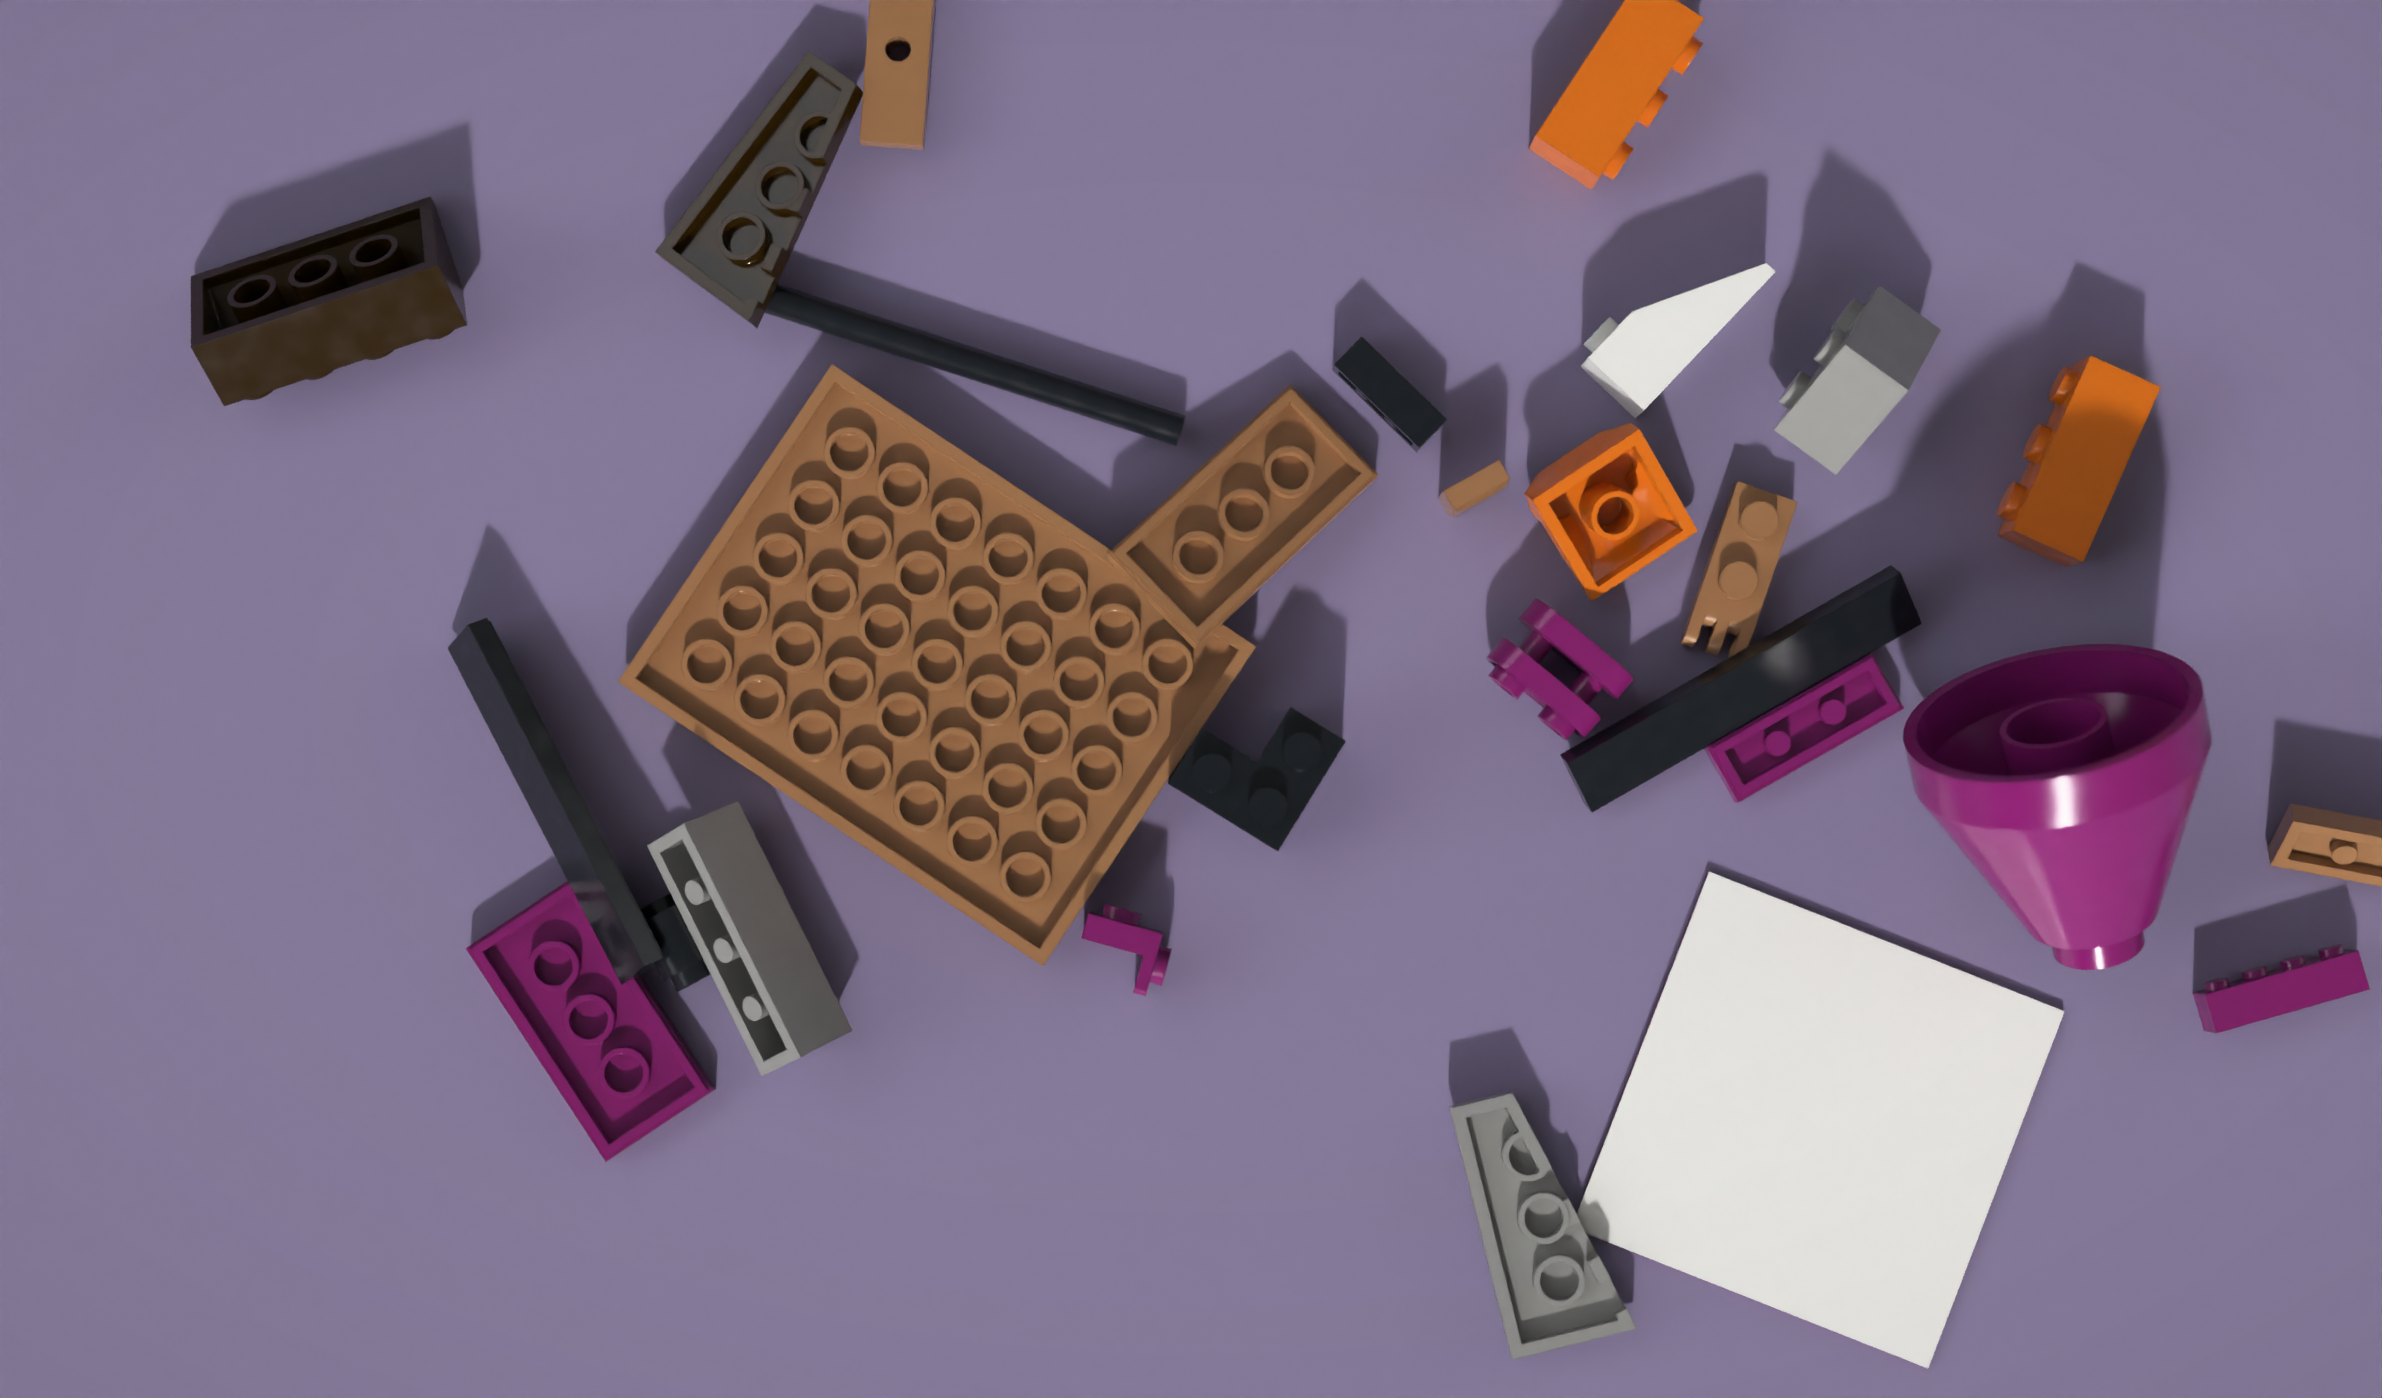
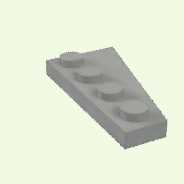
[1448,1091,1637,1360]

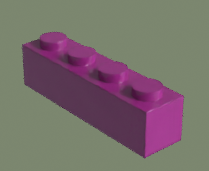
[2193,944,2370,1033]

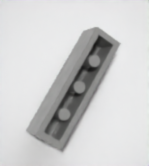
[647,801,853,1076]

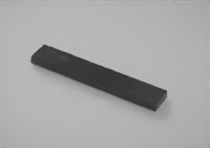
[1560,565,1922,812]
[448,618,664,985]

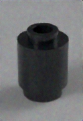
[641,893,711,992]

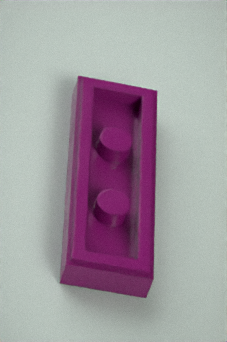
[1704,653,1904,803]

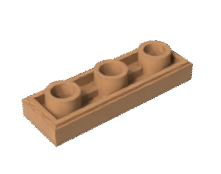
[859,0,935,150]

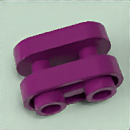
[1486,598,1634,740]

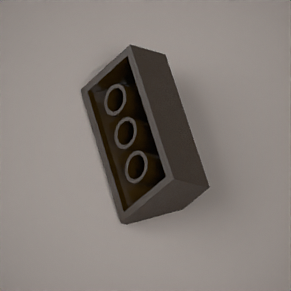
[191,196,467,406]

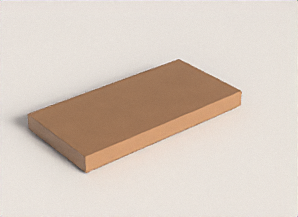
[1106,384,1379,649]

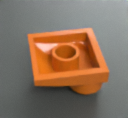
[1524,423,1698,601]

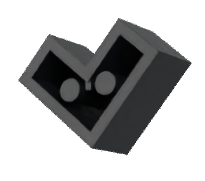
[1168,708,1346,851]

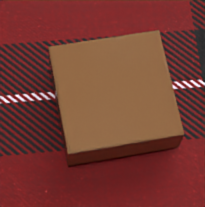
[1439,460,1510,517]

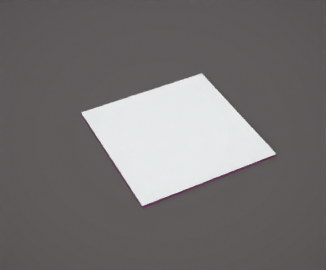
[1576,871,2065,1368]

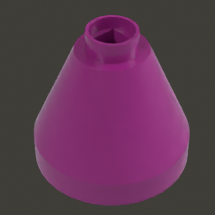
[1903,644,2212,970]

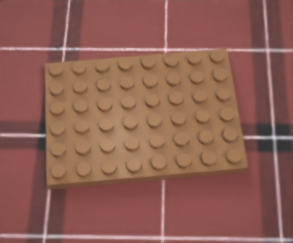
[618,364,1256,966]

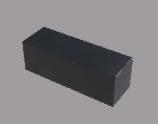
[1332,336,1447,452]

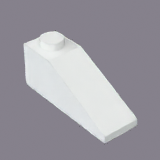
[1580,263,1776,418]

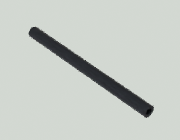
[765,284,1186,446]

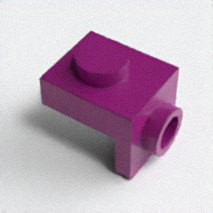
[1081,904,1172,996]

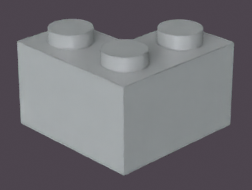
[1774,285,1941,475]

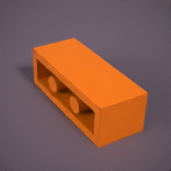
[1529,0,1704,190]
[1997,355,2161,567]

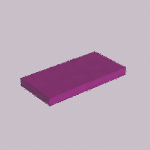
[466,881,716,1162]

